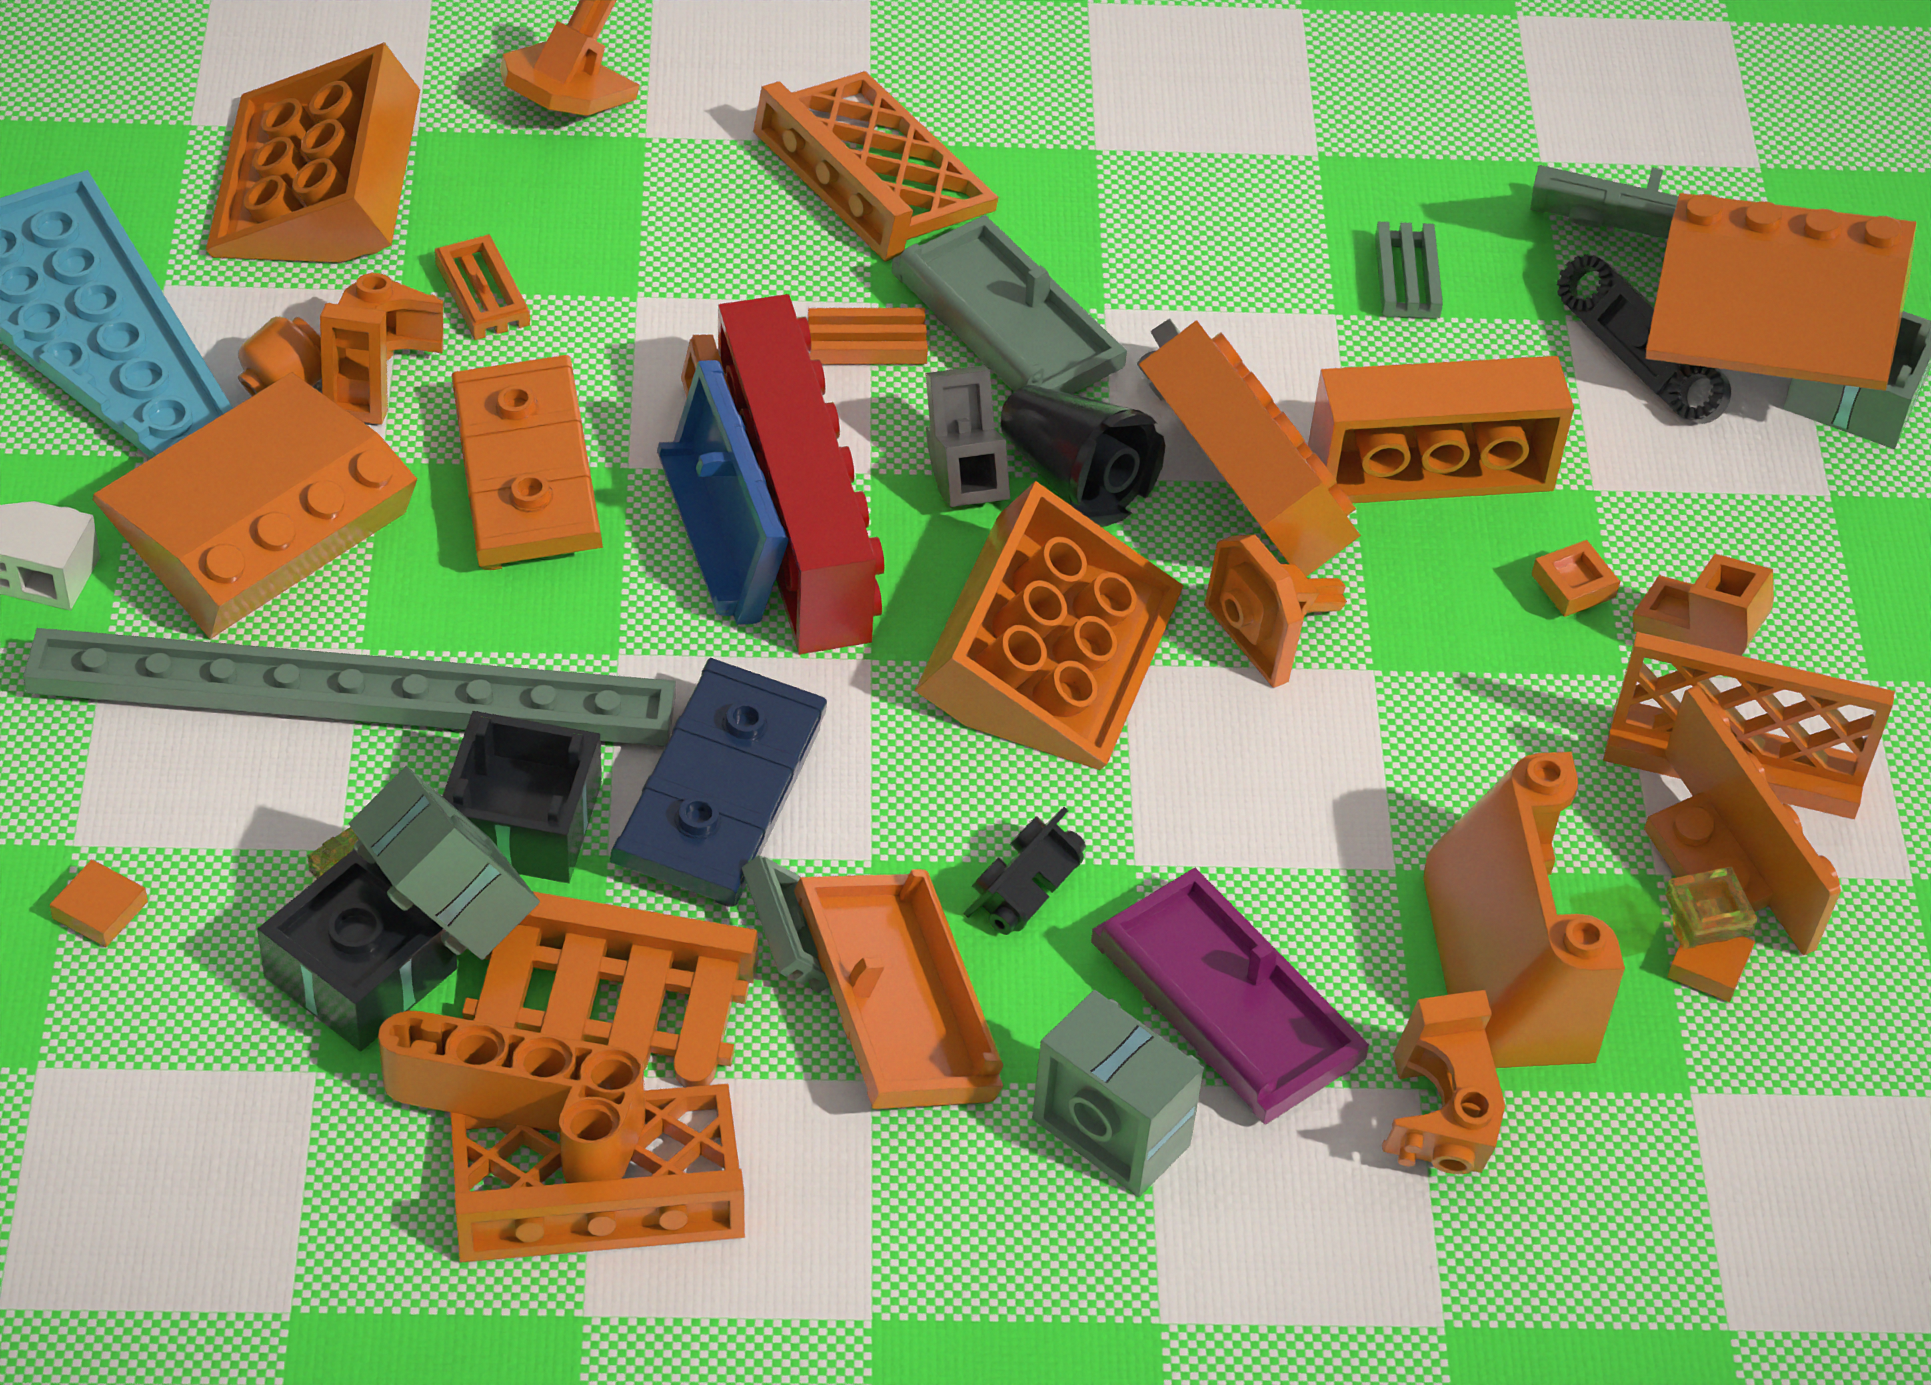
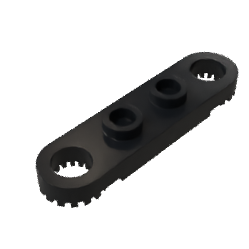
[1557,254,1731,424]

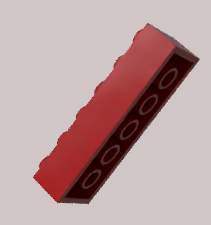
[718,294,885,655]

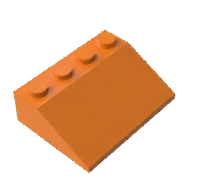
[206,42,420,263]
[1646,193,1917,391]
[92,372,417,639]
[914,481,1184,770]

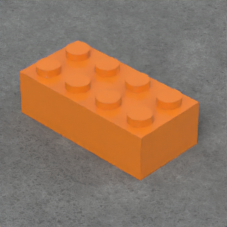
[1139,320,1361,577]
[1308,356,1574,503]

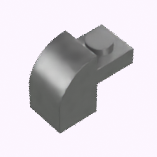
[925,365,1010,507]

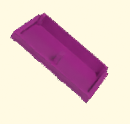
[1091,867,1369,1125]

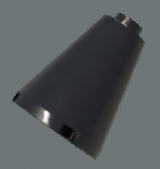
[1000,385,1166,526]

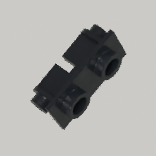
[963,807,1086,935]

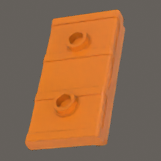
[451,355,603,570]
[794,869,1003,1109]

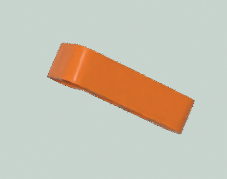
[378,1011,646,1183]

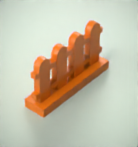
[462,891,759,1087]

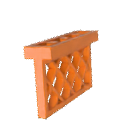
[753,71,999,261]
[1603,632,1895,820]
[451,1084,745,1263]

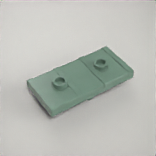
[1530,165,1679,239]
[892,215,1127,394]

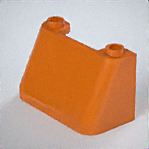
[1423,752,1625,1068]

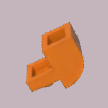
[1632,554,1774,656]

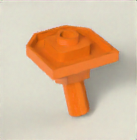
[499,0,640,116]
[1204,534,1347,688]

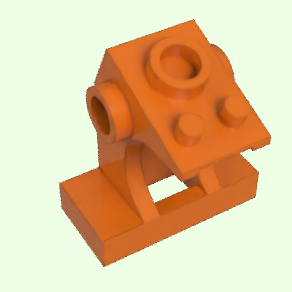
[320,272,443,425]
[1381,990,1505,1174]

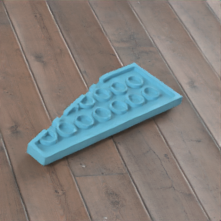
[0,170,233,458]

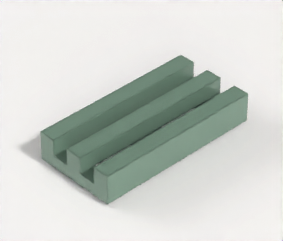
[1375,222,1443,318]
[742,855,830,993]

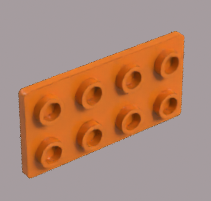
[1644,685,1841,955]

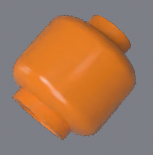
[238,317,322,396]

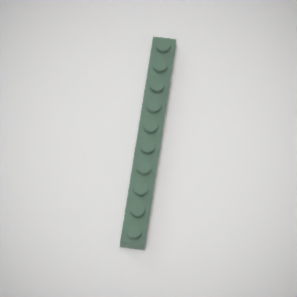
[23,628,676,746]

